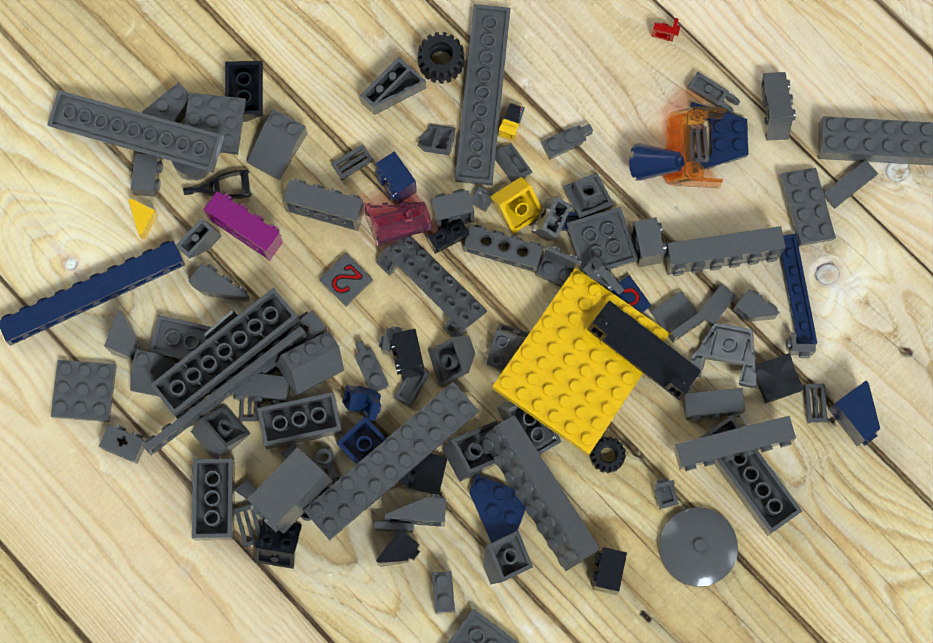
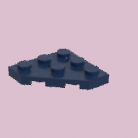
[469,474,526,543]

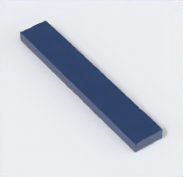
[780,234,818,345]

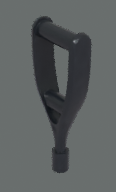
[183,169,252,199]

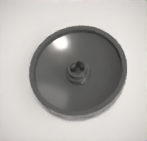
[659,507,738,587]

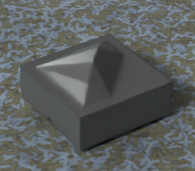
[471,186,493,212]

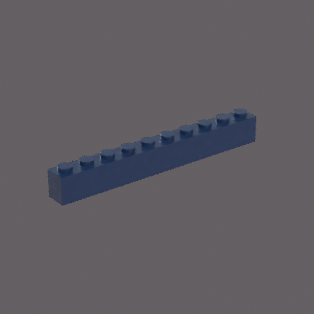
[0,241,185,346]

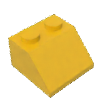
[490,177,542,234]

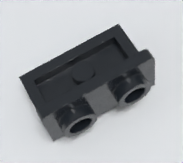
[428,219,470,254]

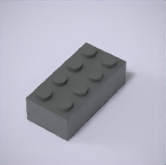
[283,179,365,231]
[257,392,343,450]
[192,459,235,541]

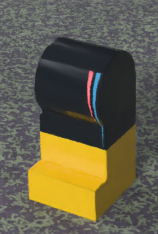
[498,103,525,141]

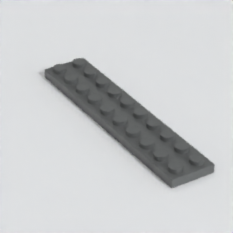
[455,4,511,186]
[47,90,225,173]
[304,382,479,541]

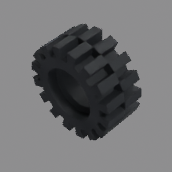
[590,436,626,473]

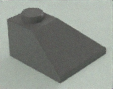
[104,310,140,361]
[428,335,475,387]
[130,349,177,397]
[483,531,533,585]

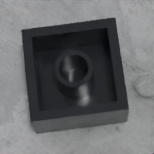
[390,328,425,380]
[590,547,627,595]

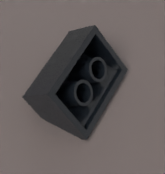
[225,61,263,122]

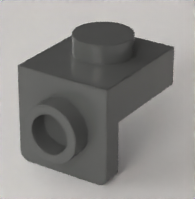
[379,326,403,355]
[786,333,816,359]
[653,478,679,510]

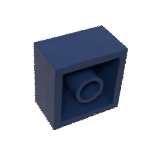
[375,151,417,204]
[337,417,386,465]

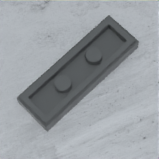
[823,160,878,209]

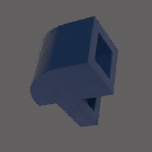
[342,385,381,421]

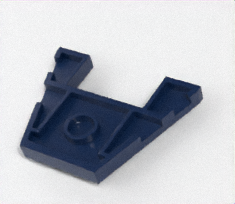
[690,102,749,174]

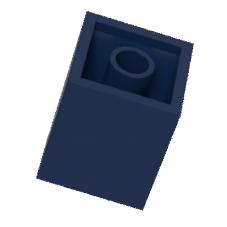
[828,380,880,446]

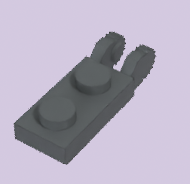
[687,72,740,114]

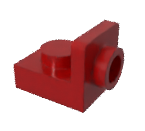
[651,18,681,42]

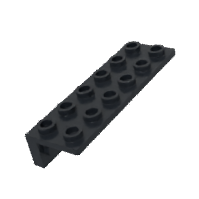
[587,301,701,401]

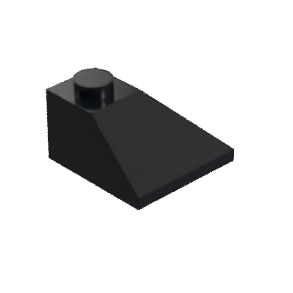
[376,529,421,567]

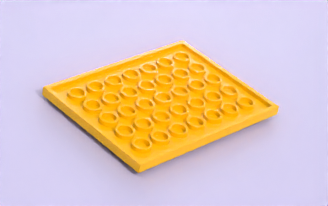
[492,268,670,456]

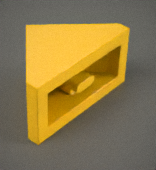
[128,199,158,240]

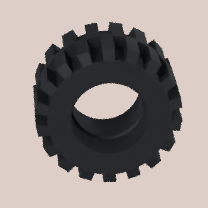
[418,32,464,84]

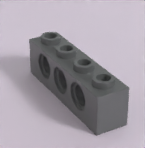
[464,225,543,273]
[253,310,327,375]

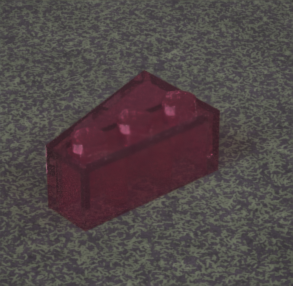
[364,202,431,245]

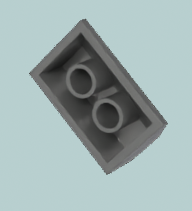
[276,331,344,396]

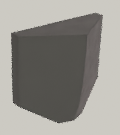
[417,124,456,155]

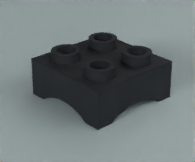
[756,353,804,404]

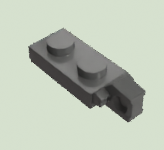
[541,124,593,160]
[355,340,389,392]

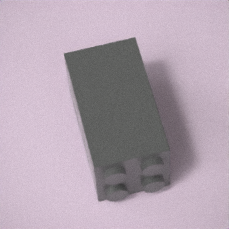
[247,447,333,534]

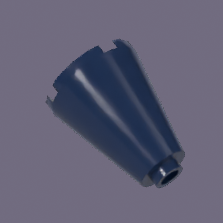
[629,143,685,181]

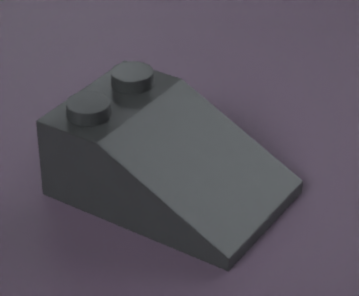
[247,109,308,180]
[497,401,561,455]
[442,420,498,482]
[385,494,447,527]

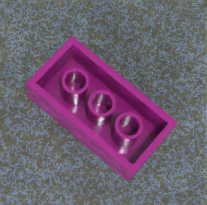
[204,191,283,261]

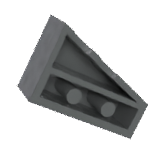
[360,57,426,115]
[761,72,796,141]
[141,82,189,123]

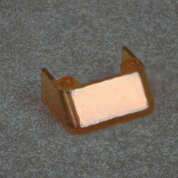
[663,106,726,189]

